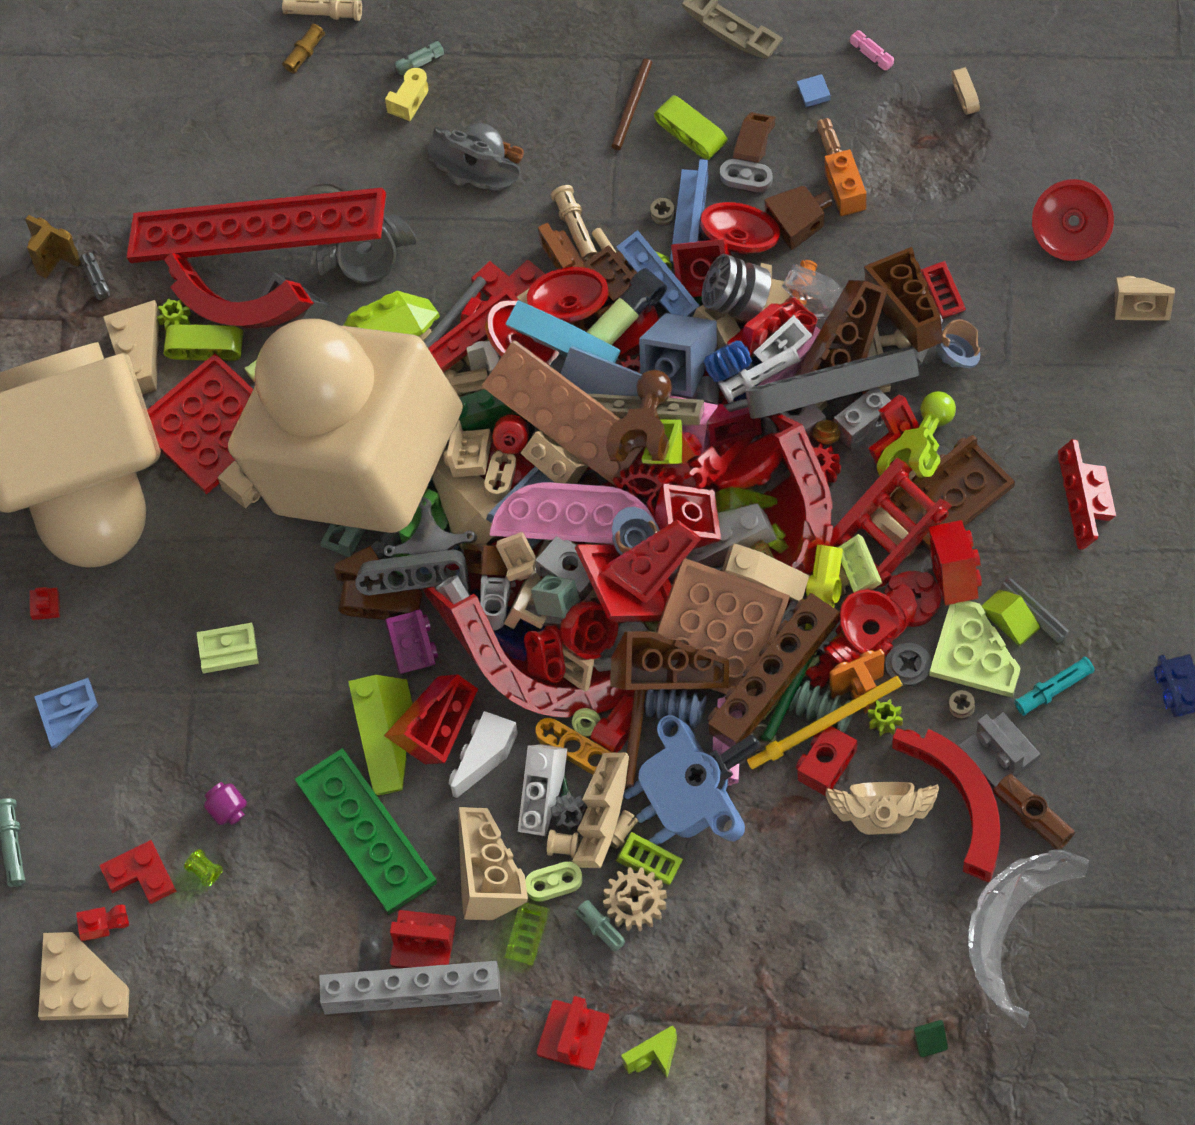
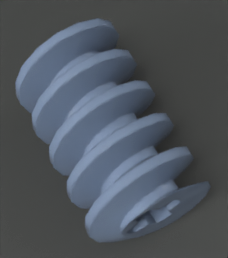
[644,689,707,729]

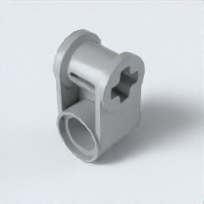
[480,574,511,630]

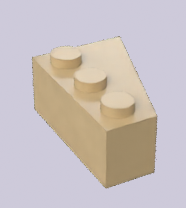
[103,300,160,395]

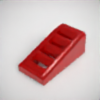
[921,261,966,319]

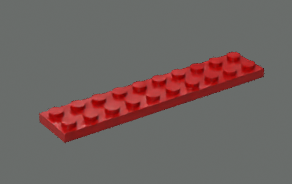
[127,187,386,263]

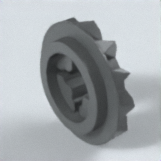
[886,643,931,687]

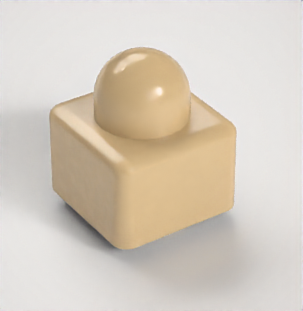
[228,319,462,533]
[0,342,161,567]

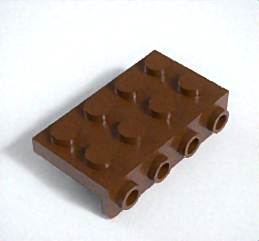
[891,435,1015,552]

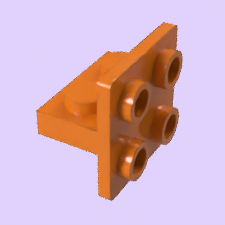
[830,649,885,714]

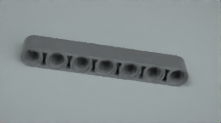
[745,347,919,418]

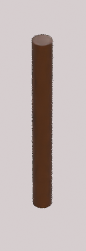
[611,58,653,150]
[625,690,646,787]

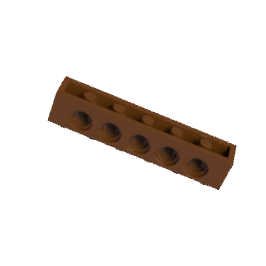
[707,593,839,748]

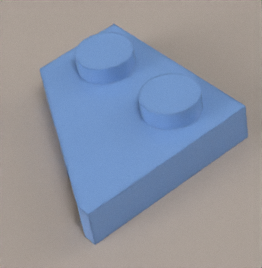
[34,678,98,749]

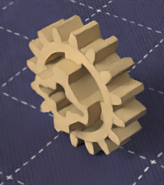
[603,867,667,931]

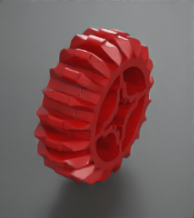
[612,462,680,518]

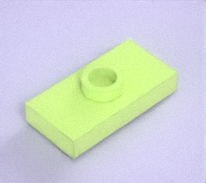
[838,534,882,592]

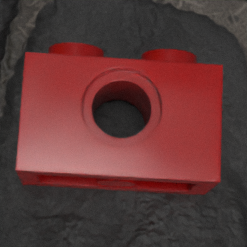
[796,726,857,796]

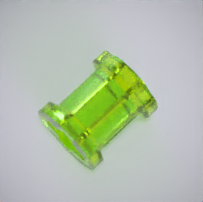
[184,849,223,887]

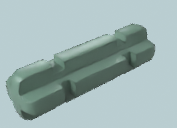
[395,41,444,75]

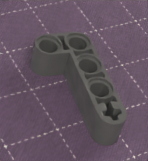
[355,550,471,596]

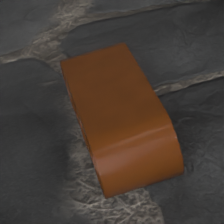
[338,581,423,620]

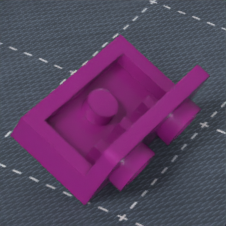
[385,609,438,674]

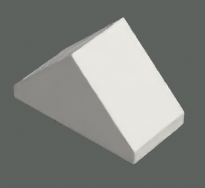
[753,315,812,363]

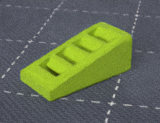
[615,832,683,885]

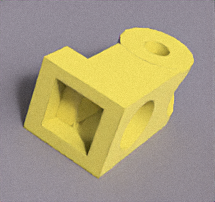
[385,68,428,121]

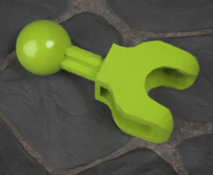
[877,391,956,478]

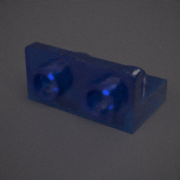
[1154,654,1195,717]

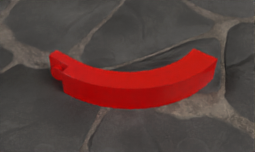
[164,253,314,329]
[892,728,1000,883]

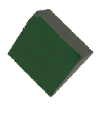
[913,1020,948,1057]

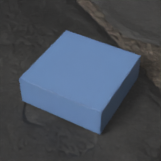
[797,74,830,107]

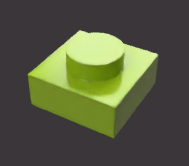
[768,523,789,554]

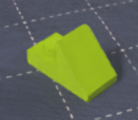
[621,1025,677,1078]

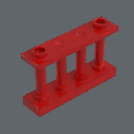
[830,458,952,590]

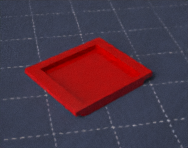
[575,545,672,622]

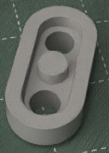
[720,159,773,192]

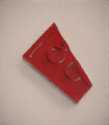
[601,520,701,604]

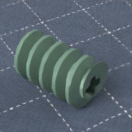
[789,680,853,733]

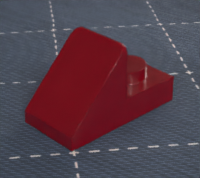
[707,404,762,448]

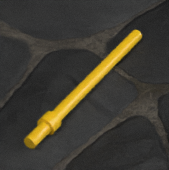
[747,676,903,770]

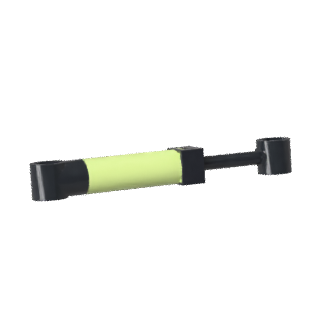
[526,268,667,439]

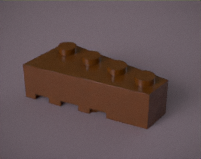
[864,247,942,353]
[795,280,887,394]

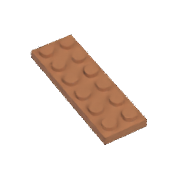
[482,341,644,486]

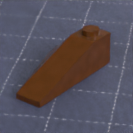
[610,631,729,690]

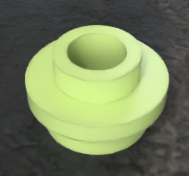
[572,708,600,736]

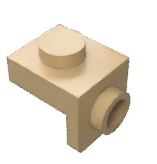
[496,532,536,581]

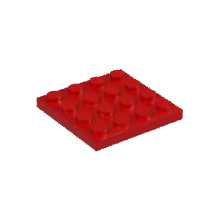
[147,353,253,494]

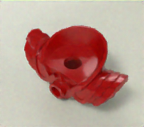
[823,584,917,664]

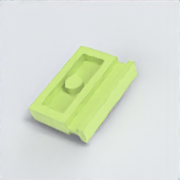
[197,623,259,674]

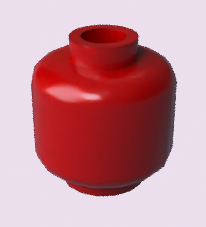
[492,415,530,454]

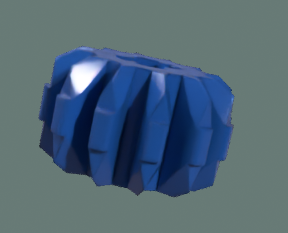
[704,341,752,382]

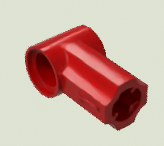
[590,695,645,753]

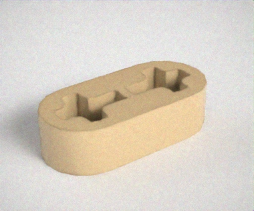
[951,67,980,115]
[484,451,516,501]

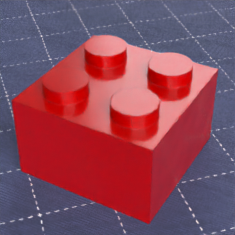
[929,520,982,605]

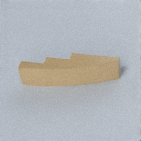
[572,753,629,868]

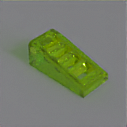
[715,486,777,513]
[504,903,550,966]

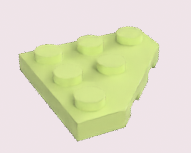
[929,601,1020,698]

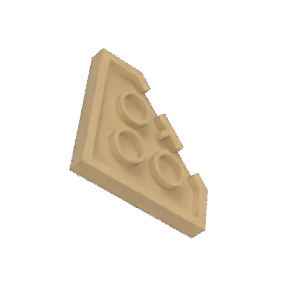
[38,932,129,1020]

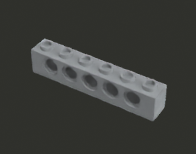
[319,961,501,1015]

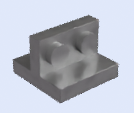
[958,712,1040,790]

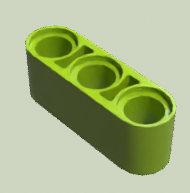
[654,95,728,160]
[163,324,244,361]

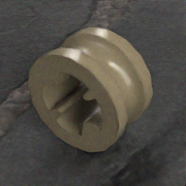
[650,198,675,225]
[949,690,975,719]

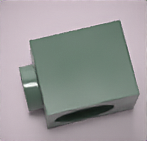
[531,575,580,619]

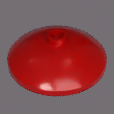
[1032,179,1114,261]
[700,202,780,254]
[527,267,609,323]
[485,301,559,366]
[714,432,783,490]

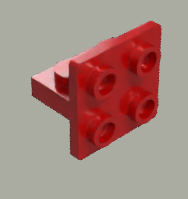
[390,910,457,968]
[537,996,610,1071]

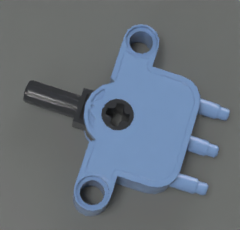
[623,715,761,845]

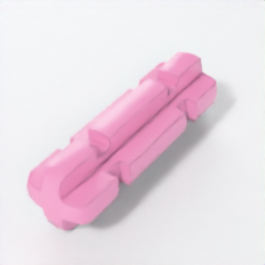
[850,30,894,70]

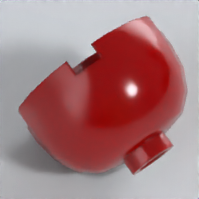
[560,600,618,660]

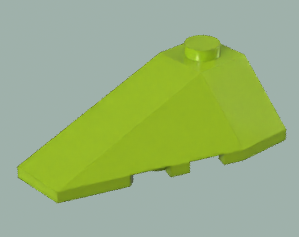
[348,675,412,796]

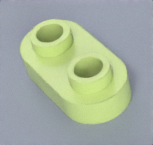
[525,862,582,901]

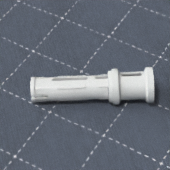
[718,346,801,403]

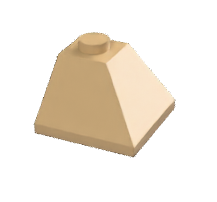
[1114,276,1175,320]

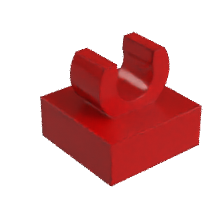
[30,587,60,620]

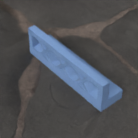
[670,159,709,267]
[617,230,700,317]

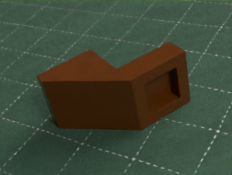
[733,112,776,163]

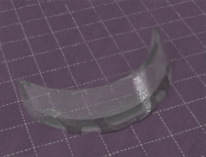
[968,850,1090,1028]

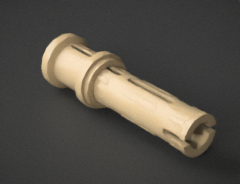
[282,0,362,21]
[550,185,597,262]

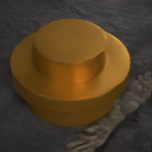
[813,420,841,445]

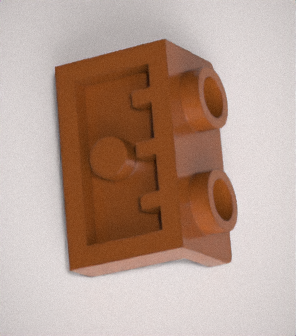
[538,222,584,270]

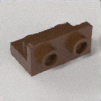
[583,245,637,303]

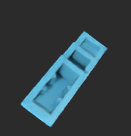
[506,300,621,363]

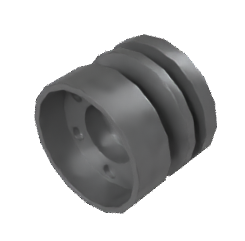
[702,253,771,322]

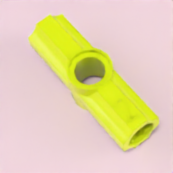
[805,545,843,630]

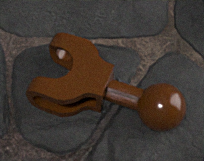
[606,370,672,462]

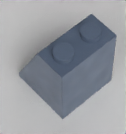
[639,313,717,397]

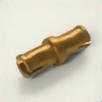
[282,24,325,74]

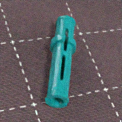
[1014,656,1095,716]

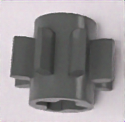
[551,791,587,830]

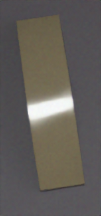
[682,0,783,59]

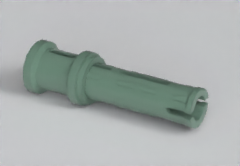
[0,798,26,887]

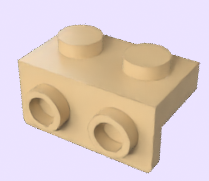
[444,420,492,477]

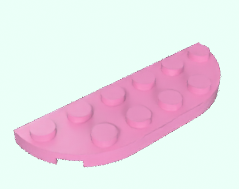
[490,482,655,544]

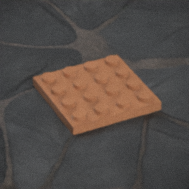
[656,558,790,696]

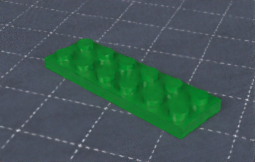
[295,748,437,915]

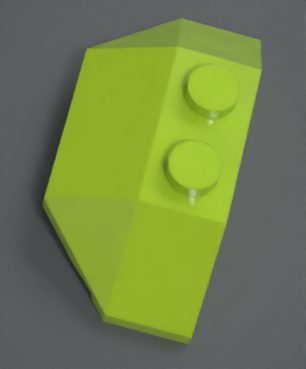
[343,291,440,336]

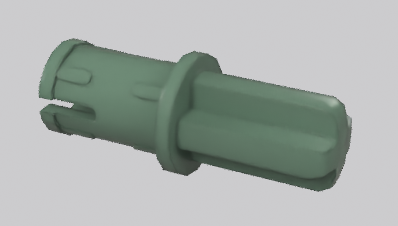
[576,900,625,951]

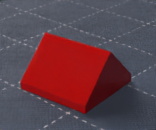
[671,239,732,297]

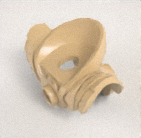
[826,782,939,835]

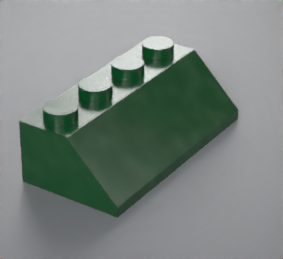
[458,389,527,432]

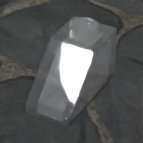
[782,264,844,319]

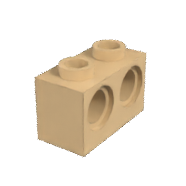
[521,431,589,484]

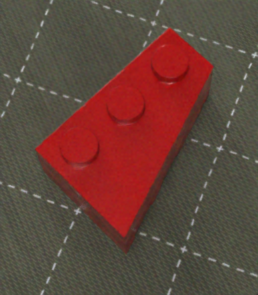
[384,674,478,764]

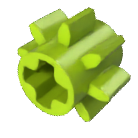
[157,299,191,329]
[868,699,903,736]

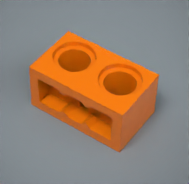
[825,149,866,216]

